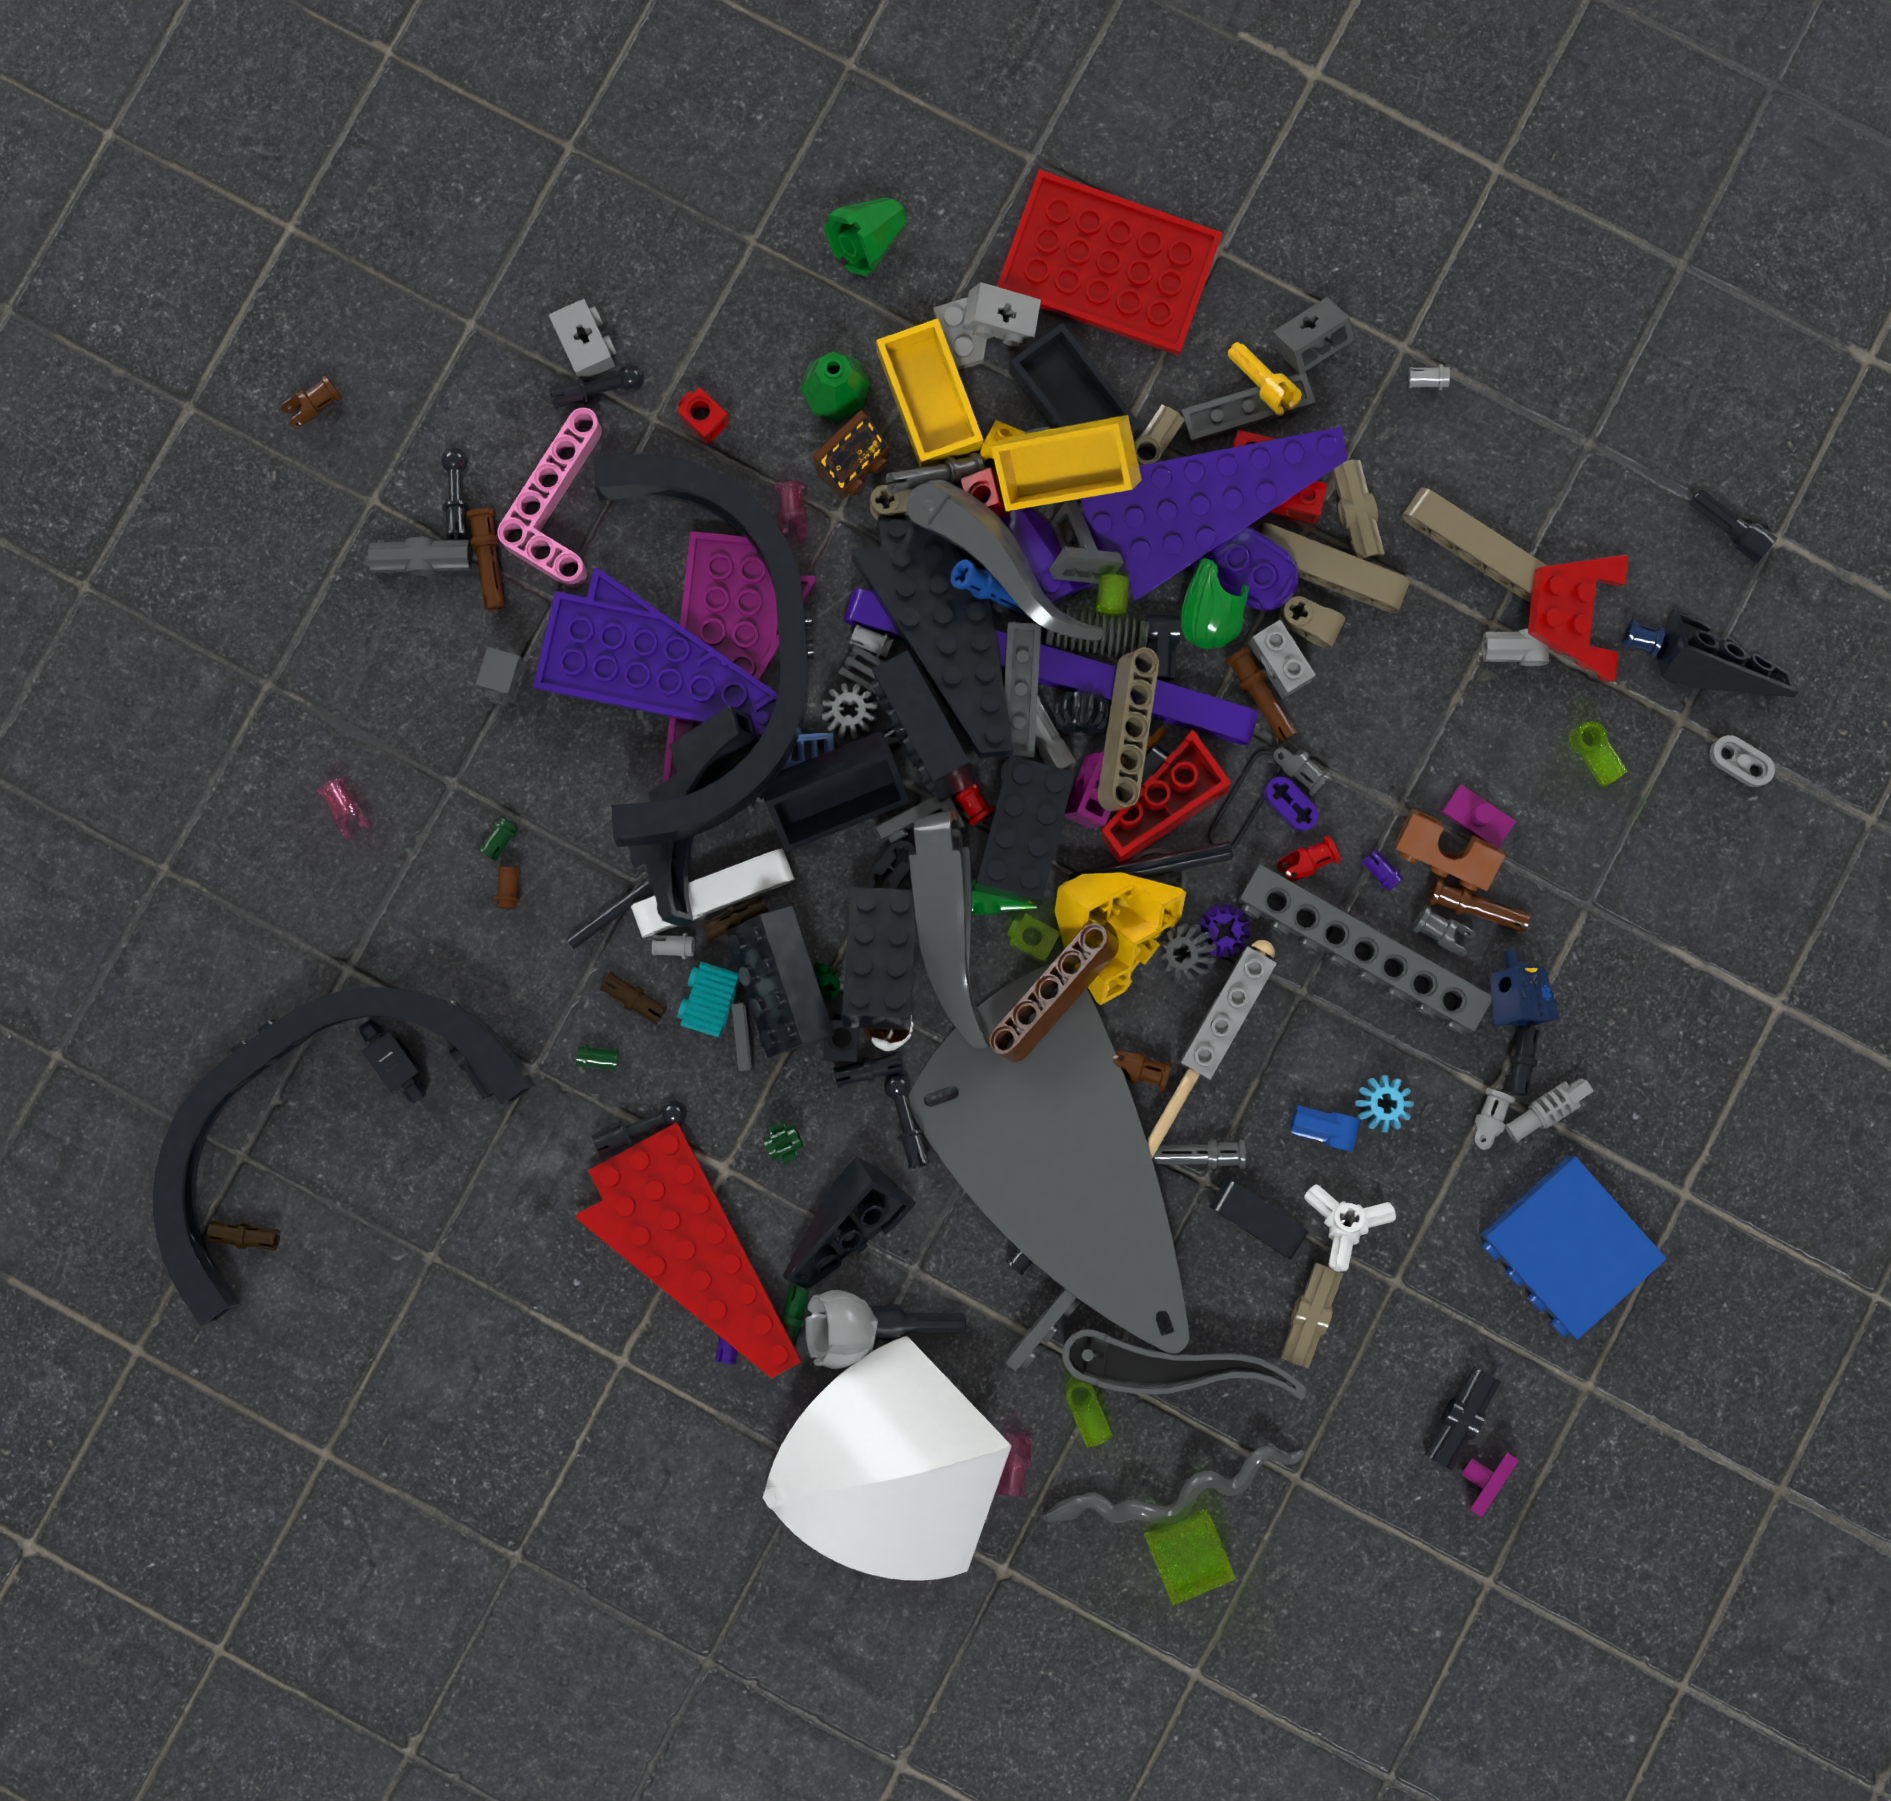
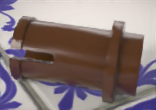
[494,867,520,909]

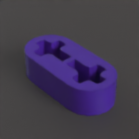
[1263,777,1319,831]

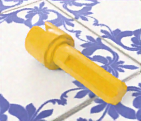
[1227,342,1302,416]

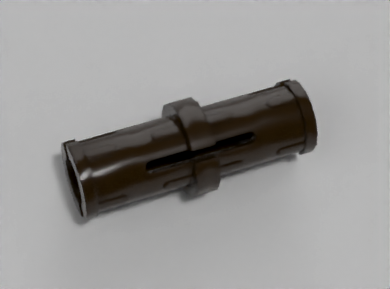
[701,895,769,942]
[600,972,668,1025]
[207,1221,280,1251]

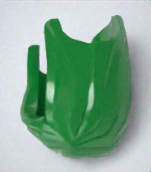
[1181,558,1249,649]

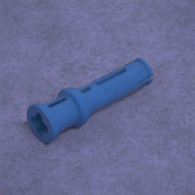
[951,560,1029,617]

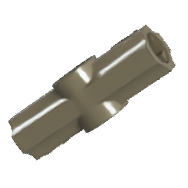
[1134,404,1185,466]
[1332,459,1385,561]
[1280,1262,1343,1369]

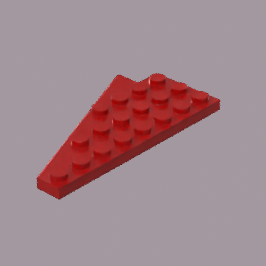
[575,1122,803,1378]

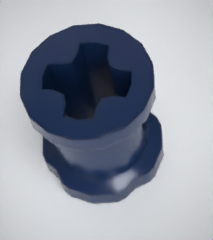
[1622,619,1665,657]

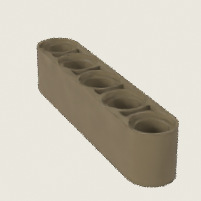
[1402,487,1547,602]
[1258,523,1410,613]
[1098,647,1159,811]

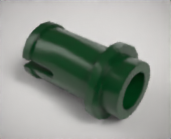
[478,817,518,861]
[576,1044,619,1072]

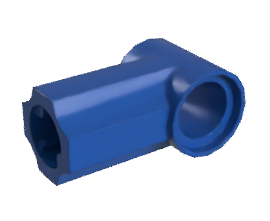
[1289,1105,1361,1152]

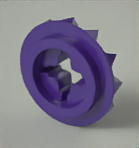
[1198,904,1251,957]

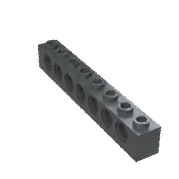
[1236,864,1492,1035]

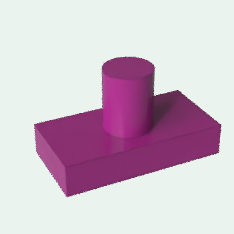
[1441,785,1516,847]
[1461,1452,1519,1518]

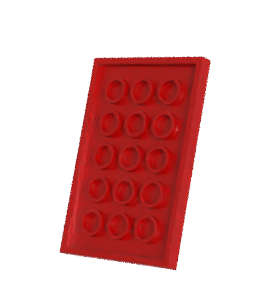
[996,169,1223,356]

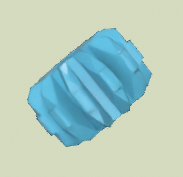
[1355,1075,1414,1132]

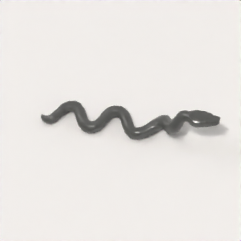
[1042,1445,1305,1524]

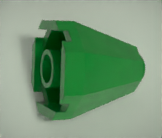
[823,197,907,276]
[800,351,871,423]

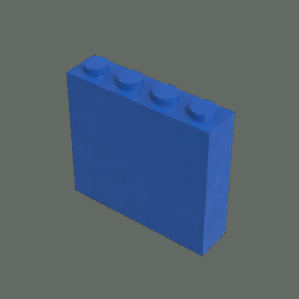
[1479,1156,1667,1340]

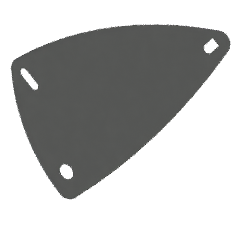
[908,962,1190,1353]

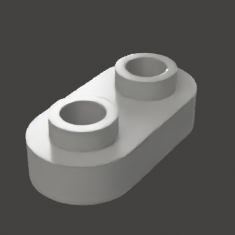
[1710,735,1775,787]

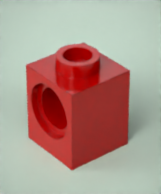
[677,387,730,446]
[961,467,1010,519]

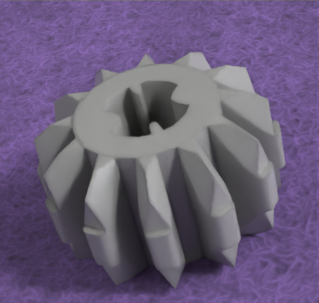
[822,683,877,740]

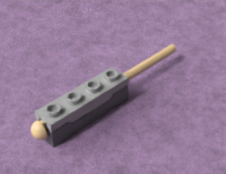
[1147,940,1277,1158]

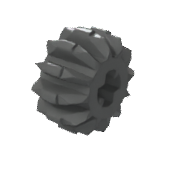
[1159,923,1217,980]

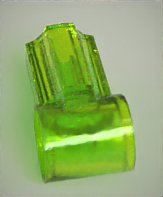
[1095,574,1129,618]
[1569,722,1628,788]
[1063,1377,1113,1448]

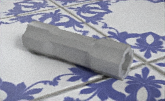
[1035,695,1076,770]

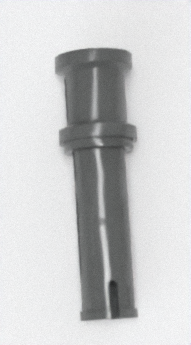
[886,452,985,494]
[1152,1139,1246,1169]

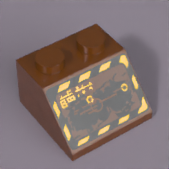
[813,410,890,500]

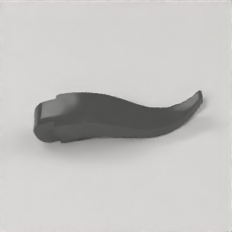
[906,479,1106,641]
[909,810,990,1049]
[1062,1329,1306,1400]

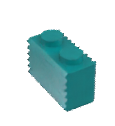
[677,962,740,1038]

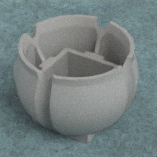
[805,1290,878,1369]

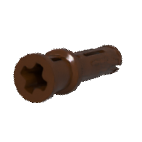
[466,508,505,610]
[1224,645,1298,743]
[1427,877,1531,933]

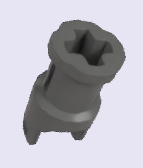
[1273,741,1331,796]
[1412,905,1475,956]

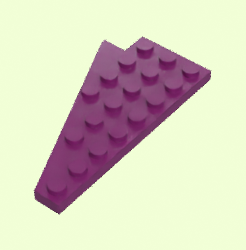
[662,531,816,783]

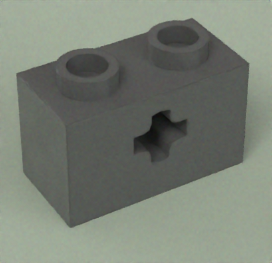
[1273,297,1354,375]
[475,646,530,707]

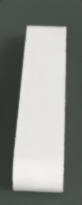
[631,849,795,938]

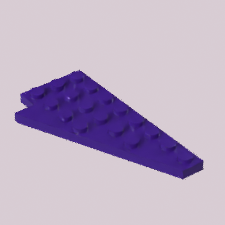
[1082,427,1347,600]
[533,568,778,736]

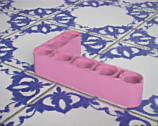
[497,408,602,588]

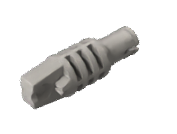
[1505,1078,1593,1143]

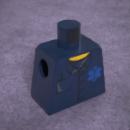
[1490,948,1560,1026]

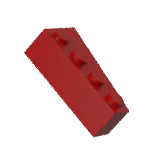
[1101,730,1231,863]

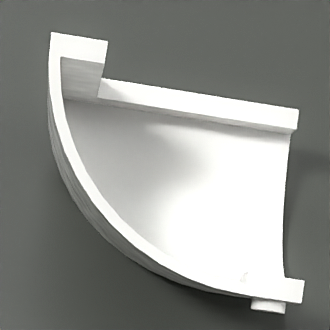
[763,1336,1011,1581]

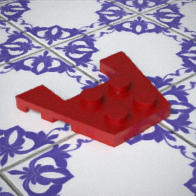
[1528,555,1628,682]

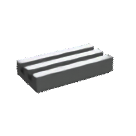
[838,645,884,695]
[731,1003,754,1072]

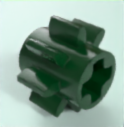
[813,962,840,1003]
[763,1121,804,1164]

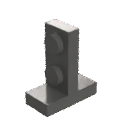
[1049,501,1124,585]
[875,793,965,844]

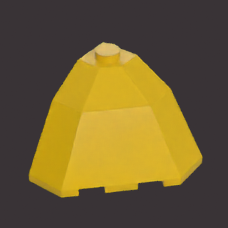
[1055,872,1186,1005]

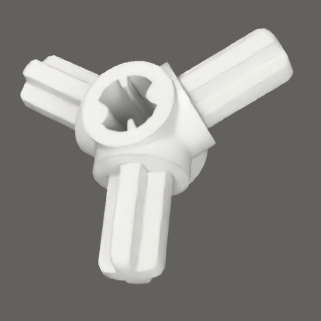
[1304,1184,1396,1272]

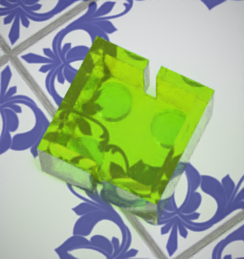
[1143,1508,1236,1606]

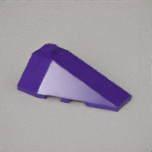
[983,495,1095,606]

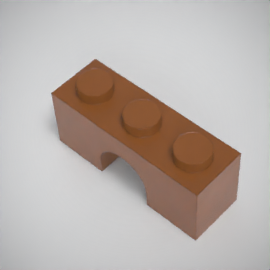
[1395,808,1505,891]

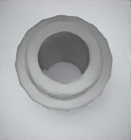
[1408,364,1450,391]
[849,624,894,658]
[652,933,695,959]

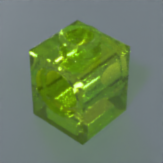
[1007,913,1061,964]

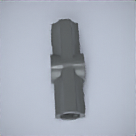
[368,537,472,576]

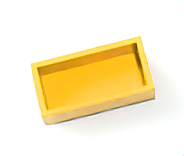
[876,318,983,468]
[991,415,1142,511]

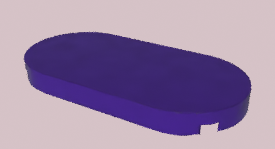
[1189,526,1299,610]

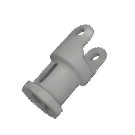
[1475,1088,1515,1150]

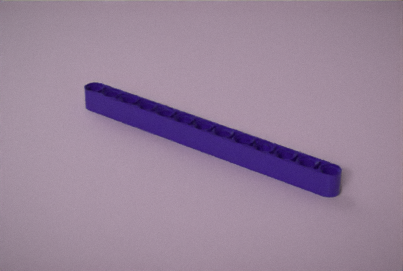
[843,588,1259,746]

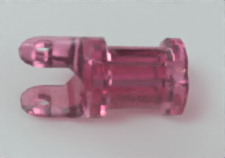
[775,481,807,542]
[317,777,369,841]
[996,1434,1031,1497]

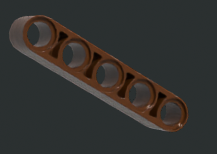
[989,923,1119,1062]

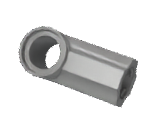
[1482,629,1549,666]

